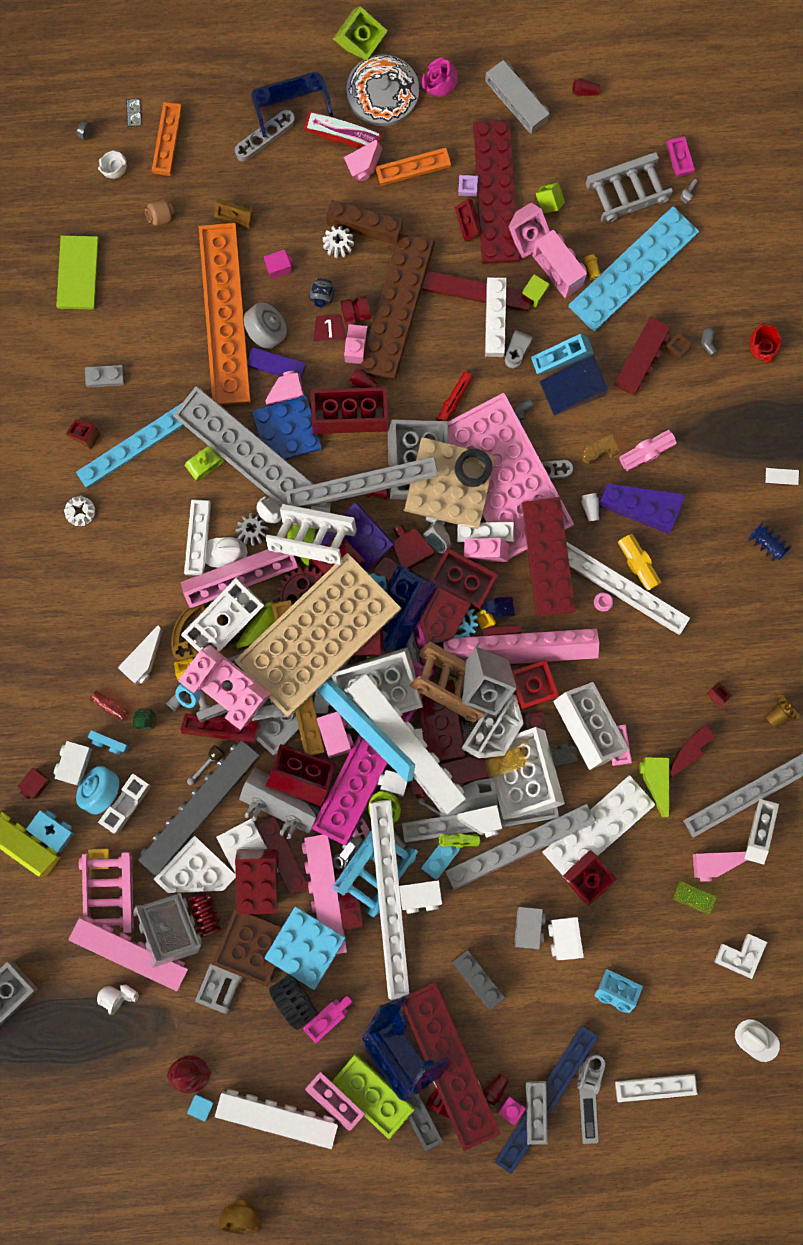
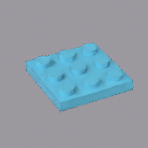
[265,906,346,990]

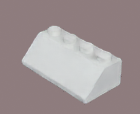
[553,682,629,770]

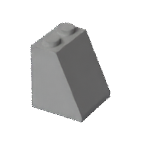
[462,647,517,716]

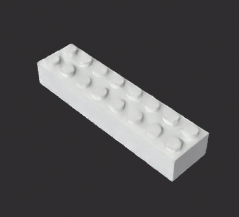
[344,674,466,814]

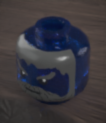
[309,278,335,308]

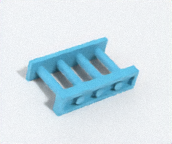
[332,829,418,917]

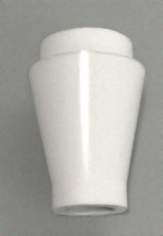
[581,493,599,522]

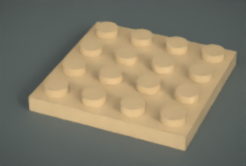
[404,437,495,530]

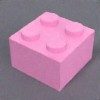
[317,712,354,759]

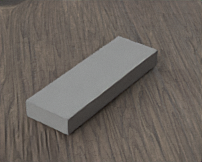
[526,1081,548,1145]

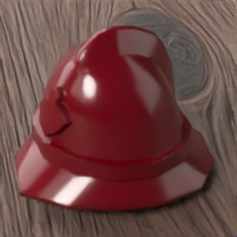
[166,1056,211,1094]

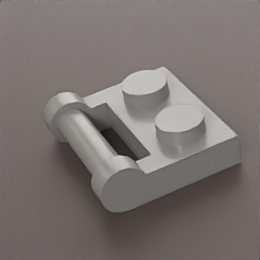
[195,964,243,1015]

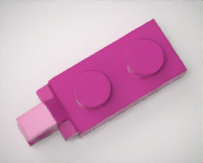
[303,995,353,1043]

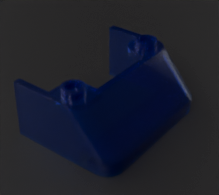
[250,72,333,138]
[362,996,449,1101]

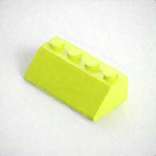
[0,812,61,877]

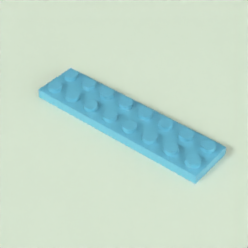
[568,207,699,332]

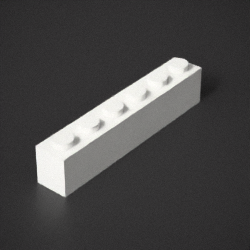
[215,1089,338,1149]

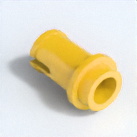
[584,254,601,280]

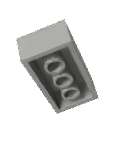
[0,961,39,1026]

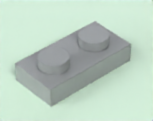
[85,365,124,388]

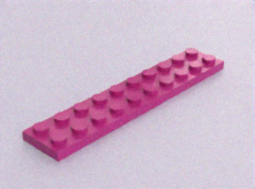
[311,660,435,846]

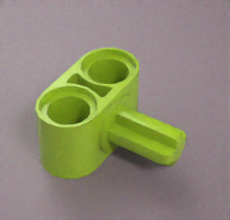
[185,446,225,481]

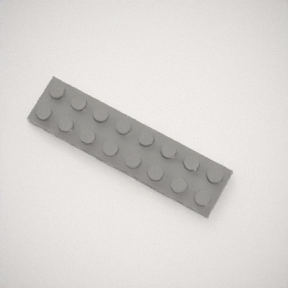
[173,386,314,506]

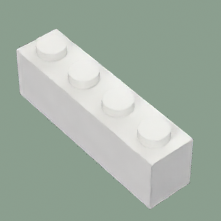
[485,278,506,357]

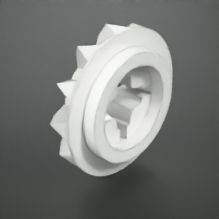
[64,496,95,526]

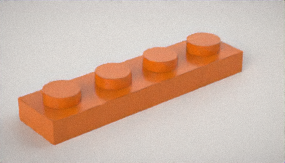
[152,102,182,176]
[375,148,451,186]

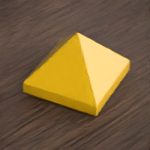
[474,607,496,630]

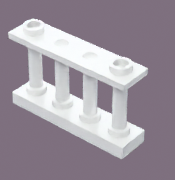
[266,504,357,565]

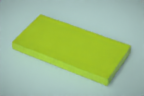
[56,236,99,310]
[332,1053,416,1139]

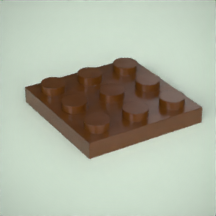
[212,908,282,987]

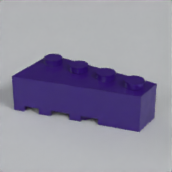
[599,484,685,534]

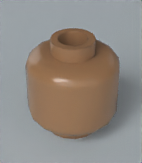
[145,199,174,226]

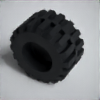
[269,974,317,1030]

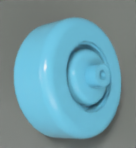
[76,766,119,814]

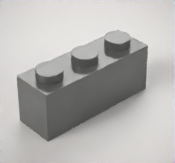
[451,949,505,1011]

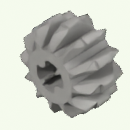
[236,513,268,546]

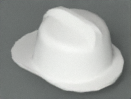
[206,537,247,568]
[735,1019,780,1062]

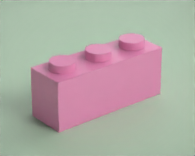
[305,1072,365,1131]

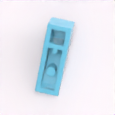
[531,334,594,375]

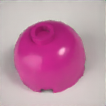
[422,58,459,97]

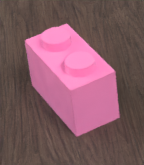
[464,538,509,562]

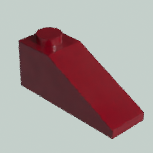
[334,869,363,930]

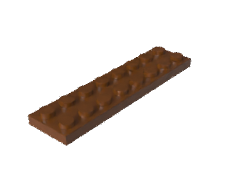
[360,234,435,381]

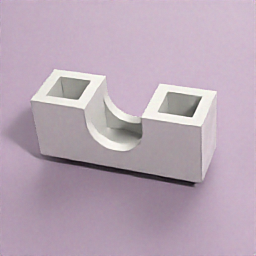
[98,774,151,834]

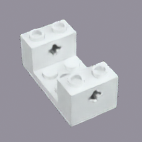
[181,577,264,652]

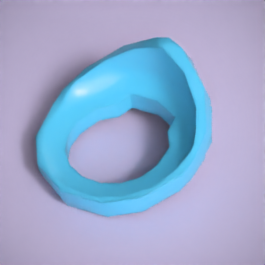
[176,684,200,708]

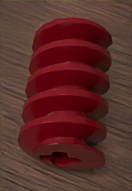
[187,894,222,937]

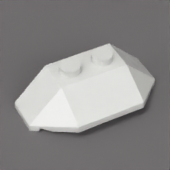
[462,694,523,758]

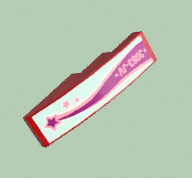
[303,112,382,148]

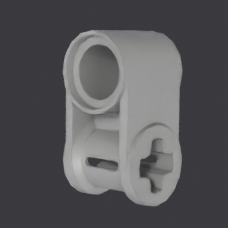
[505,330,533,369]
[577,1052,605,1094]

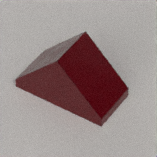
[66,419,101,449]

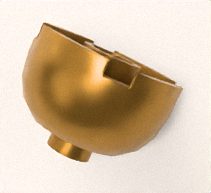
[218,1200,259,1235]

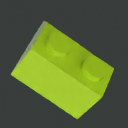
[333,6,388,60]

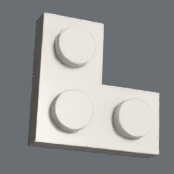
[714,934,767,979]

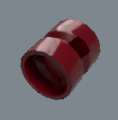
[340,295,371,325]

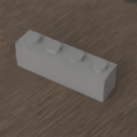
[485,60,550,134]

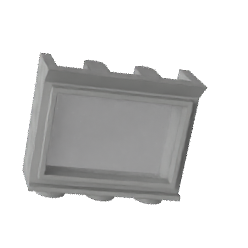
[133,893,202,968]

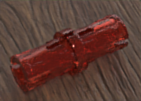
[90,690,128,722]

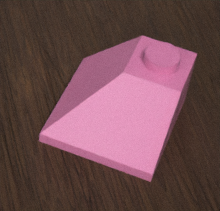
[508,203,550,259]

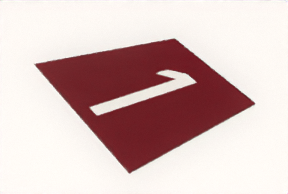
[313,315,346,341]

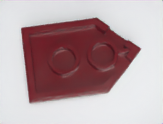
[419,586,471,644]

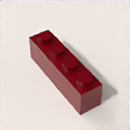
[614,317,670,396]
[409,756,489,799]

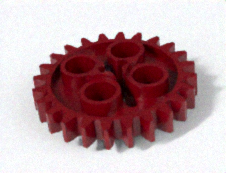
[275,566,324,602]

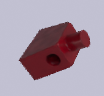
[393,524,435,573]

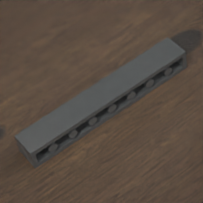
[138,741,261,876]

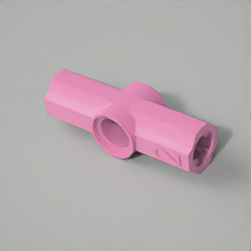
[619,430,677,471]

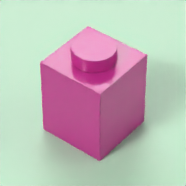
[264,249,294,280]
[497,1094,526,1126]

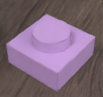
[458,175,478,196]

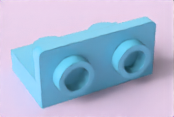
[594,969,643,1013]

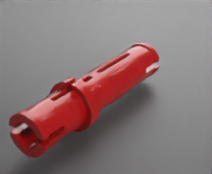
[436,372,474,422]

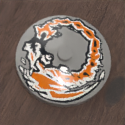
[346,55,419,126]

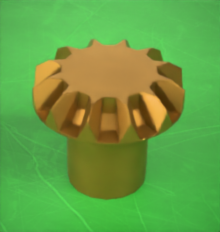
[765,695,801,729]

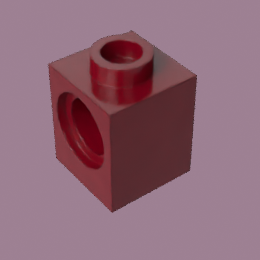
[17,768,51,799]

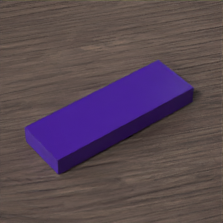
[247,347,306,379]

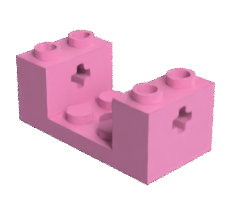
[178,645,271,730]

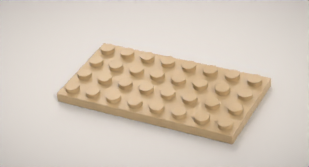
[235,553,401,718]

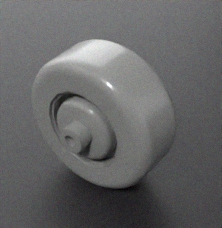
[244,302,287,349]

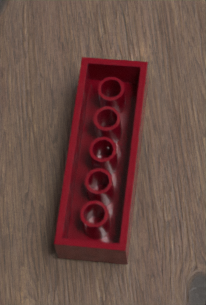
[521,497,576,617]

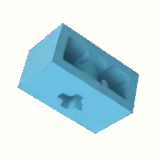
[26,810,75,853]

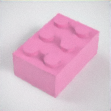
[532,229,587,299]

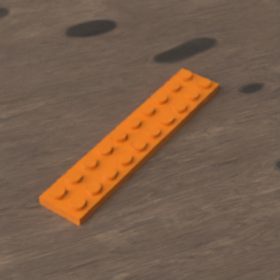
[199,223,251,406]

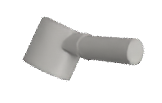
[680,179,698,203]

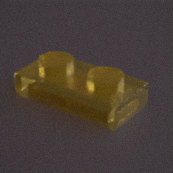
[485,747,527,778]

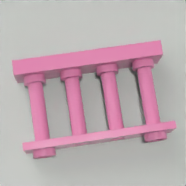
[79,852,134,933]

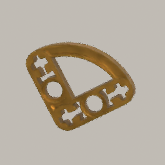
[171,599,228,661]

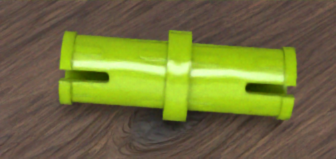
[439,833,480,848]

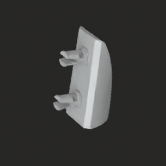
[239,767,316,839]

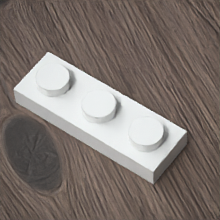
[457,522,515,542]

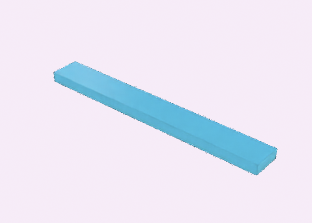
[318,678,416,782]

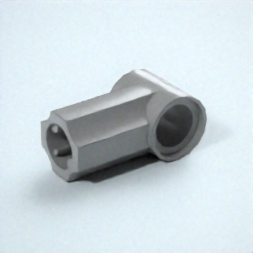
[252,699,287,721]

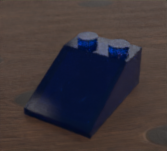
[540,356,608,416]

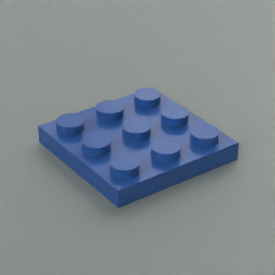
[252,396,322,460]

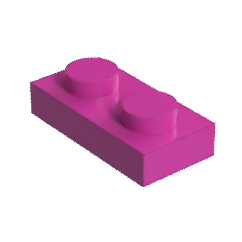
[666,136,695,177]

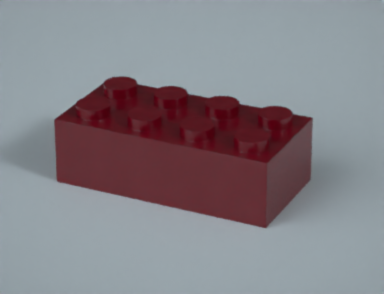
[311,387,388,434]

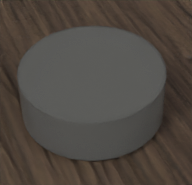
[77,120,92,141]

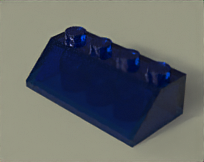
[382,564,437,651]

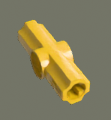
[618,534,661,591]

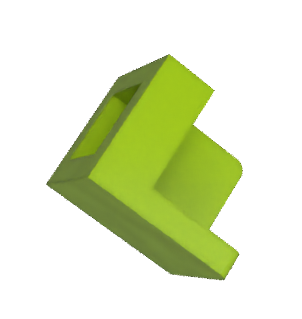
[535,182,565,213]
[522,275,550,308]

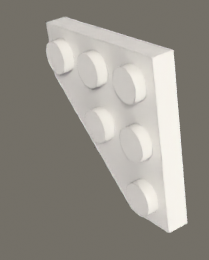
[154,836,236,893]

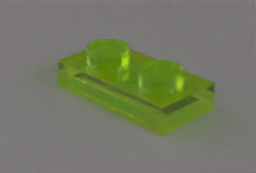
[672,881,717,915]

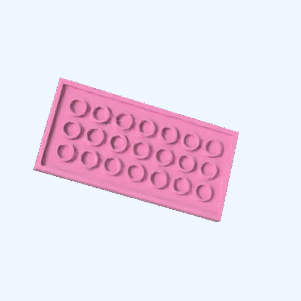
[448,393,574,560]

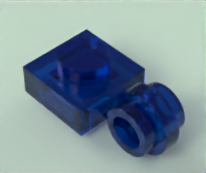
[483,597,515,618]

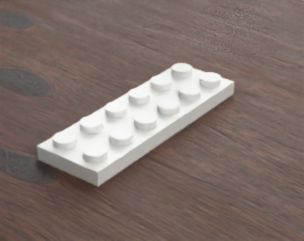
[542,775,656,876]

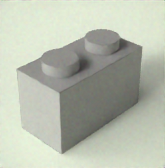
[514,907,545,949]

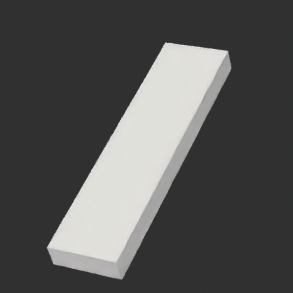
[184,500,211,576]
[615,1074,697,1102]

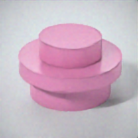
[594,592,613,612]

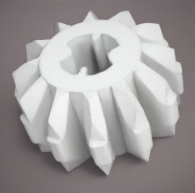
[323,225,354,259]

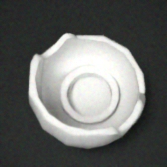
[98,151,127,179]
[257,496,282,523]

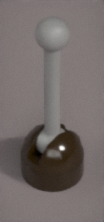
[187,745,225,785]

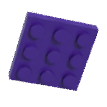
[321,502,395,572]

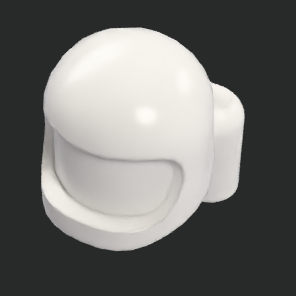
[97,985,139,1015]

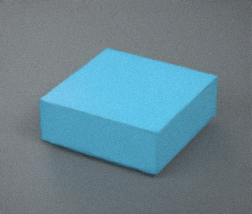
[187,1094,214,1122]

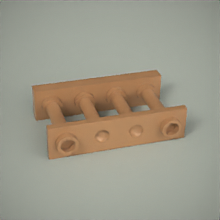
[410,642,485,723]

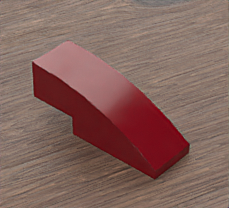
[669,725,715,778]

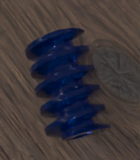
[748,521,792,562]

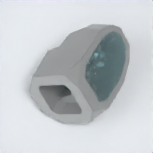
[422,520,451,554]

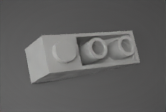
[439,778,498,817]

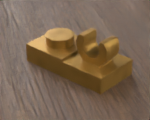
[214,198,253,228]

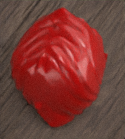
[749,323,782,364]

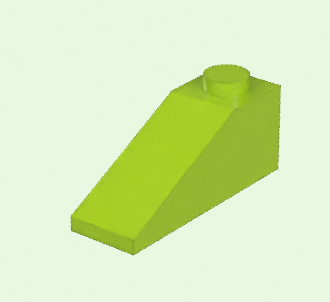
[236,601,281,649]
[639,757,669,818]

